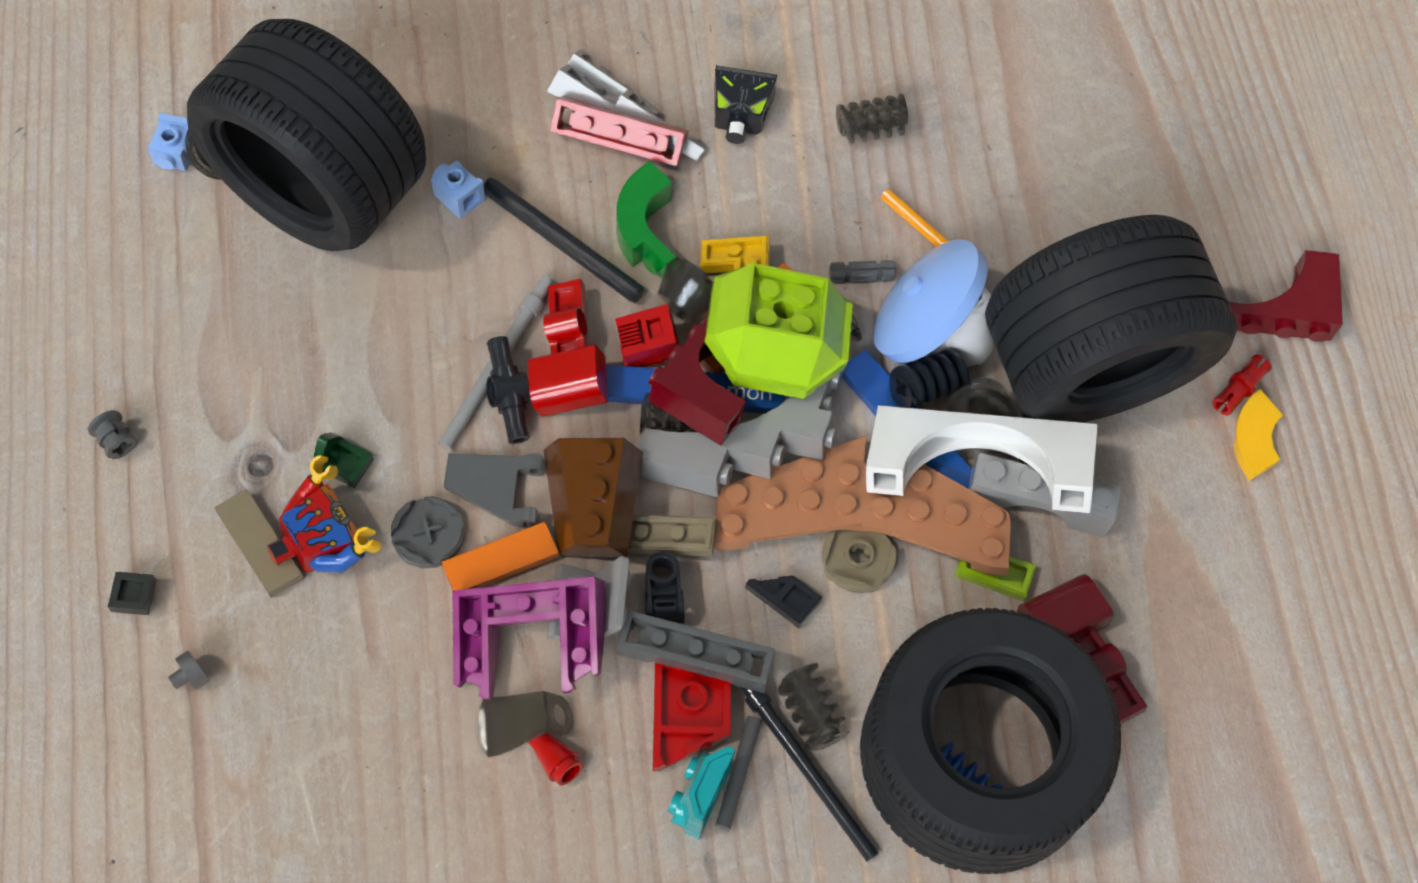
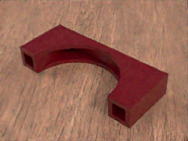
[1228,250,1343,342]

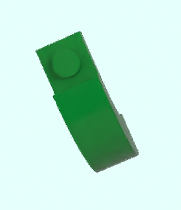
[616,161,676,282]

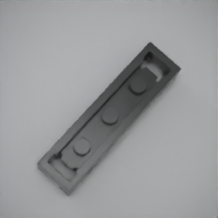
[617,610,775,693]

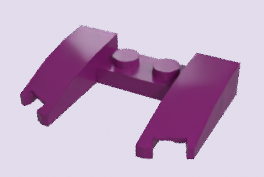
[452,576,605,700]

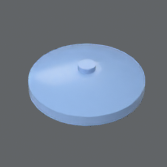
[873,239,988,363]

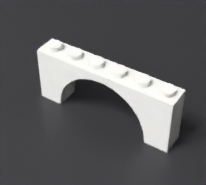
[866,406,1098,513]

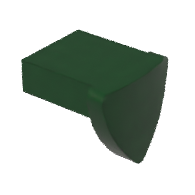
[314,432,374,488]

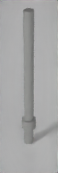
[438,275,554,450]

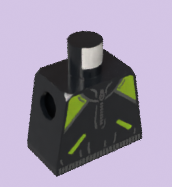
[714,65,777,144]

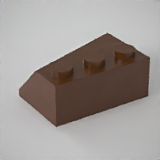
[543,437,643,557]

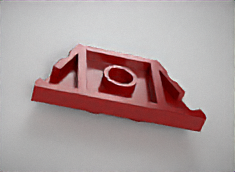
[652,662,731,772]

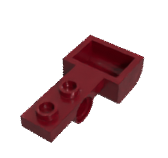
[1016,574,1148,724]

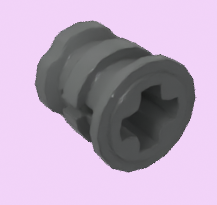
[87,410,137,459]

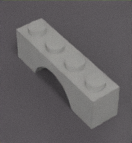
[968,453,1121,537]

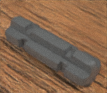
[829,260,896,282]

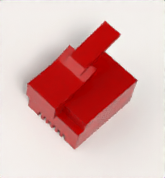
[615,304,684,367]

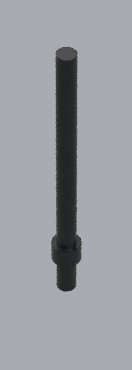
[740,687,879,862]

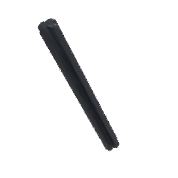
[483,177,644,303]

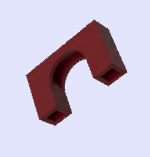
[649,311,746,446]

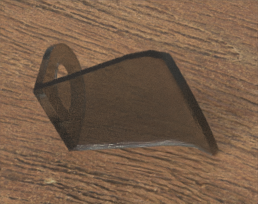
[478,691,573,757]

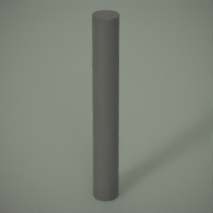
[715,716,762,831]

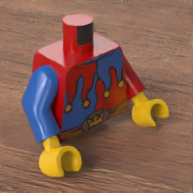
[267,455,381,573]

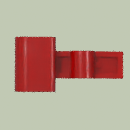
[528,279,608,417]

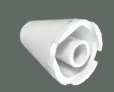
[932,287,994,367]

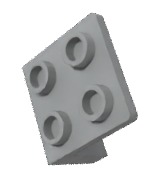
[547,556,631,641]

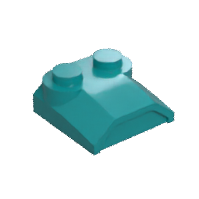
[667,746,735,840]

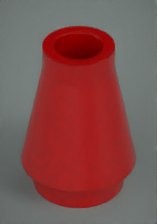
[528,728,583,786]

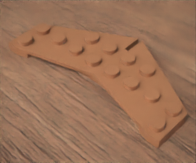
[715,436,1011,576]

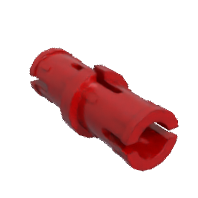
[1212,354,1272,416]

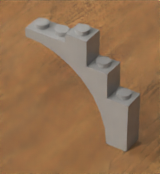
[637,371,843,497]

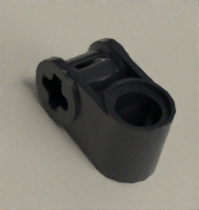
[645,551,685,624]

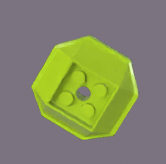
[705,263,853,399]

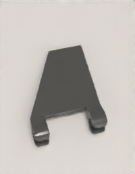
[444,453,546,529]

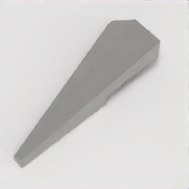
[547,50,706,160]

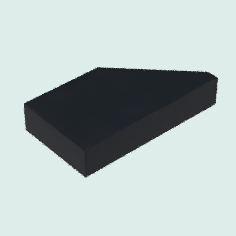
[745,575,822,628]

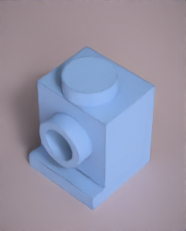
[148,113,196,171]
[431,160,485,219]

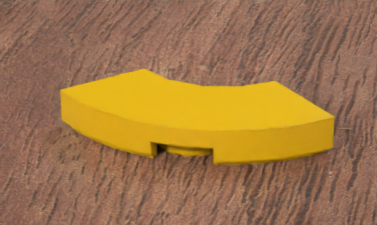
[1233,389,1283,482]

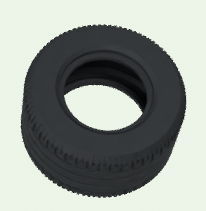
[187,19,426,251]
[985,215,1237,423]
[860,608,1121,874]

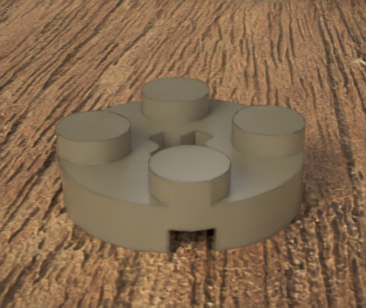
[822,530,896,593]

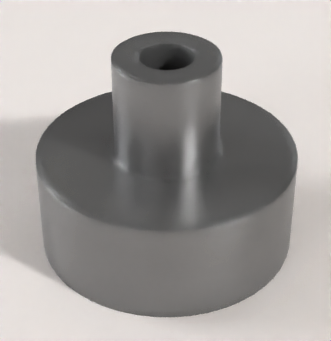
[168,650,210,690]

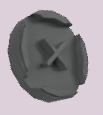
[391,496,465,569]

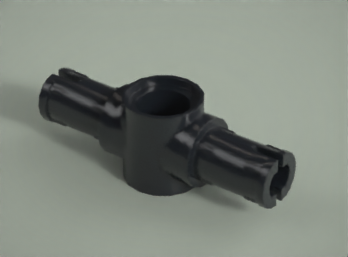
[486,336,530,444]

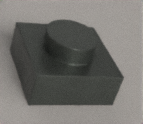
[108,572,157,615]

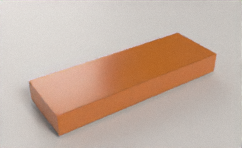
[441,522,559,591]

